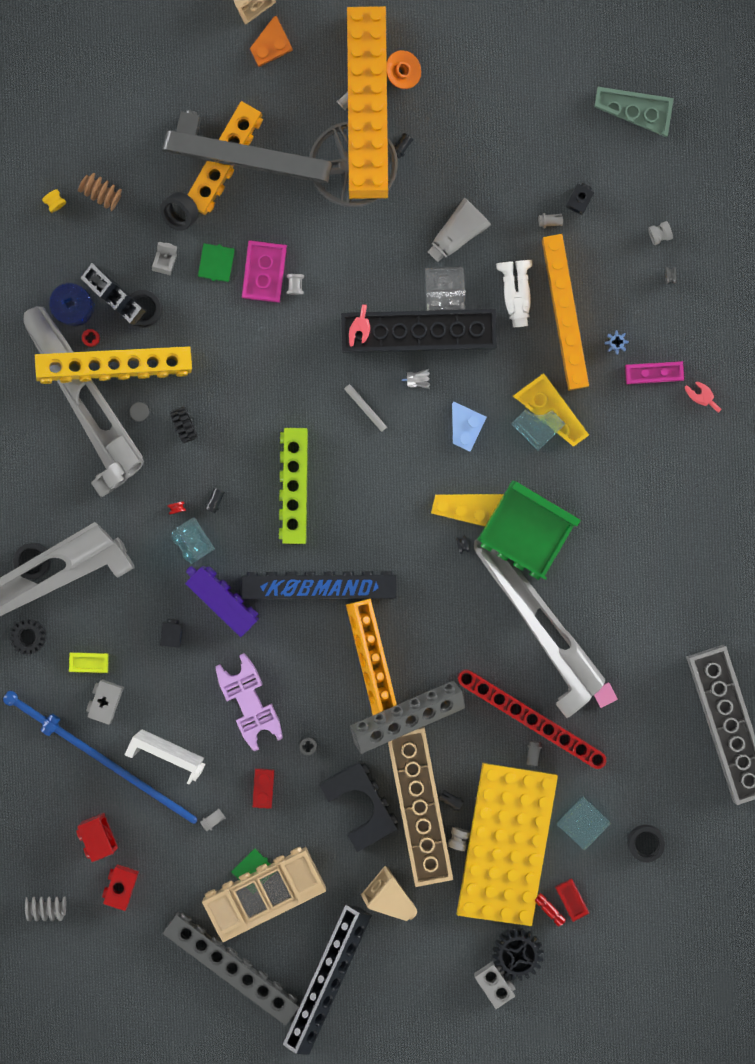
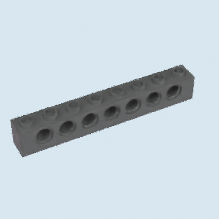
[162,912,300,1026]

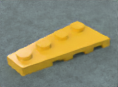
[513,373,589,447]

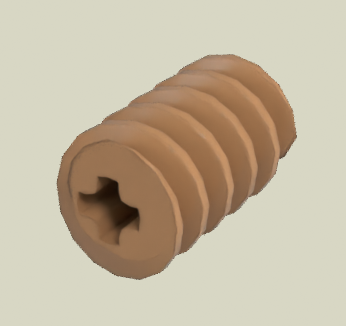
[78,173,122,211]

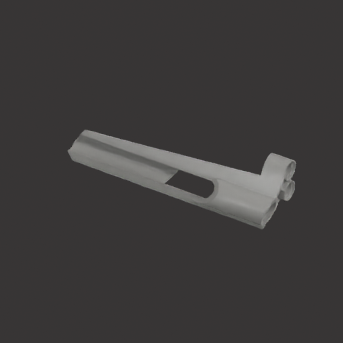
[23,306,144,497]

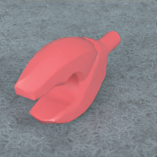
[349,305,370,347]
[684,382,722,413]

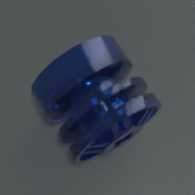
[49,283,94,326]

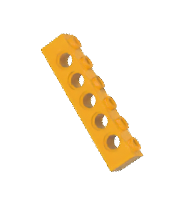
[188,101,263,215]
[346,599,397,715]

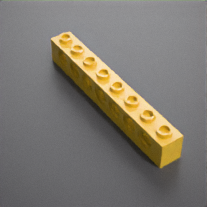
[35,347,192,384]

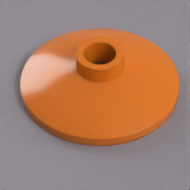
[387,50,421,89]

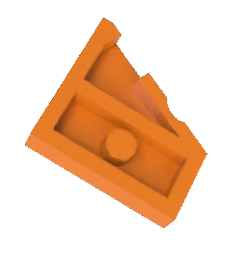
[250,16,293,67]

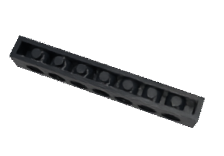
[283,905,372,1055]

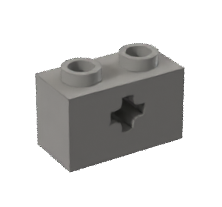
[86,679,124,725]

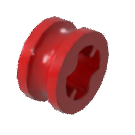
[82,329,100,347]
[167,501,186,514]

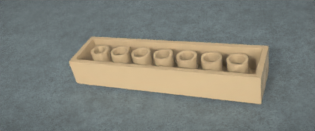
[388,727,453,887]

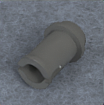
[526,741,542,766]

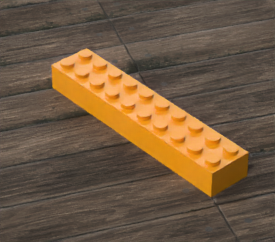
[347,7,388,199]

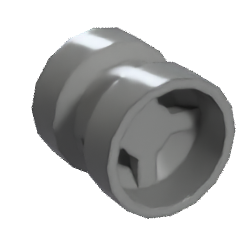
[648,221,673,245]
[447,827,471,851]

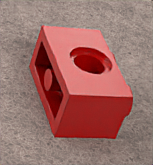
[102,864,139,911]

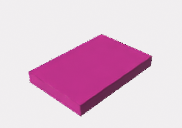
[242,241,287,303]

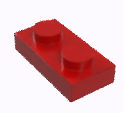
[253,768,274,809]

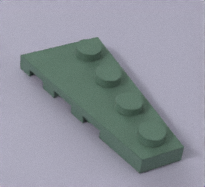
[594,87,674,138]

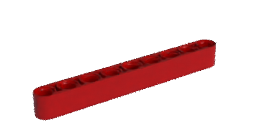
[458,669,606,769]

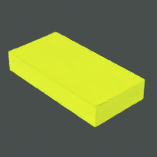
[69,652,109,673]

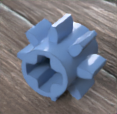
[604,330,629,355]

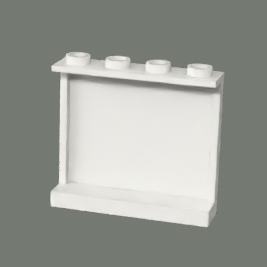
[125,730,205,784]

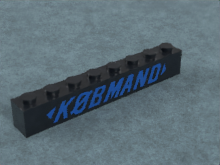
[242,571,396,599]

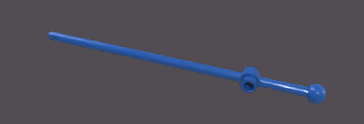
[3,691,197,824]

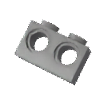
[474,961,516,1009]

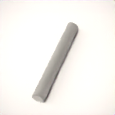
[344,384,387,432]

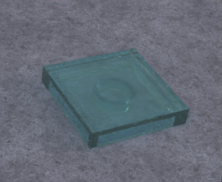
[556,796,611,851]

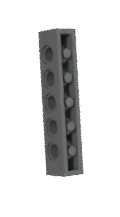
[350,680,465,754]

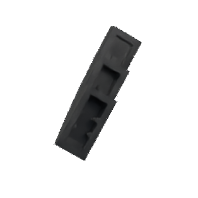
[81,263,146,326]

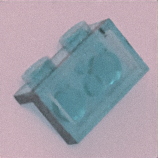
[171,517,215,564]

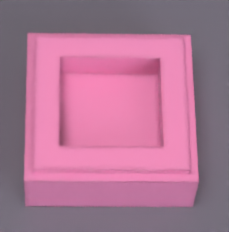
[594,682,618,708]

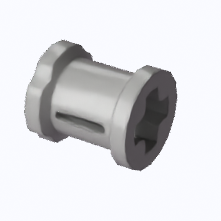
[287,274,304,295]

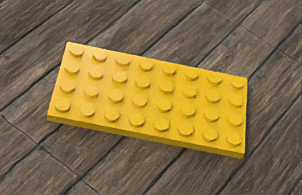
[456,763,558,926]

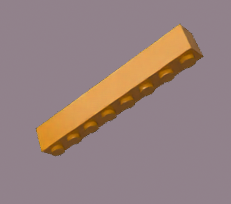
[542,234,589,391]

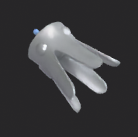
[402,369,430,389]

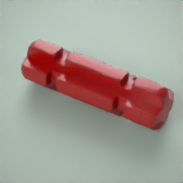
[535,893,566,926]

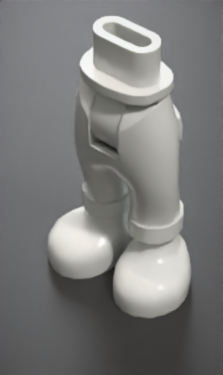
[496,260,532,327]

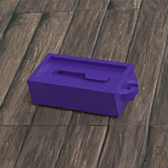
[185,566,259,637]

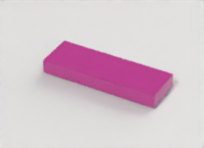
[625,361,684,384]

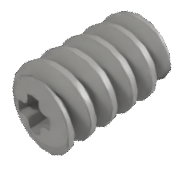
[25,896,66,921]

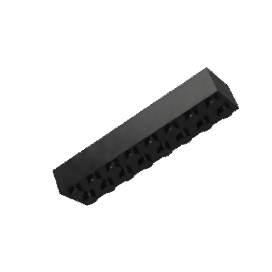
[341,309,497,353]

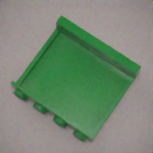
[477,480,581,580]

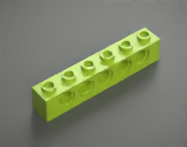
[279,428,308,544]

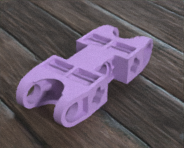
[216,653,283,751]

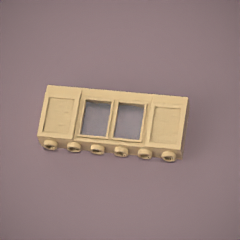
[202,847,326,942]

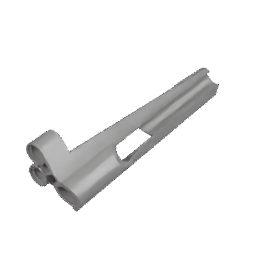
[0,522,135,616]
[474,538,605,718]

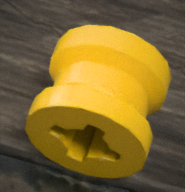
[42,189,67,213]

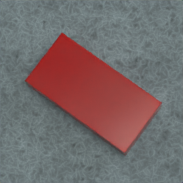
[555,878,589,922]

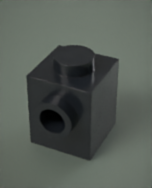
[565,183,594,215]

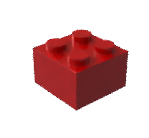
[76,813,118,862]

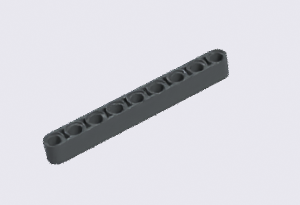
[162,131,332,183]

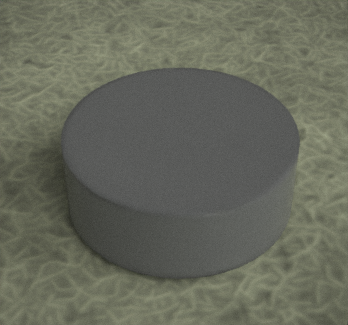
[130,402,150,422]

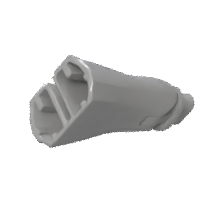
[427,198,491,262]

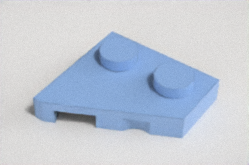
[452,401,487,452]

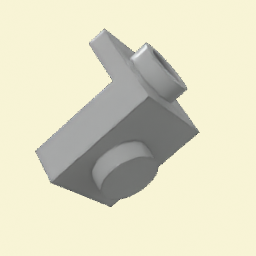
[152,242,177,275]

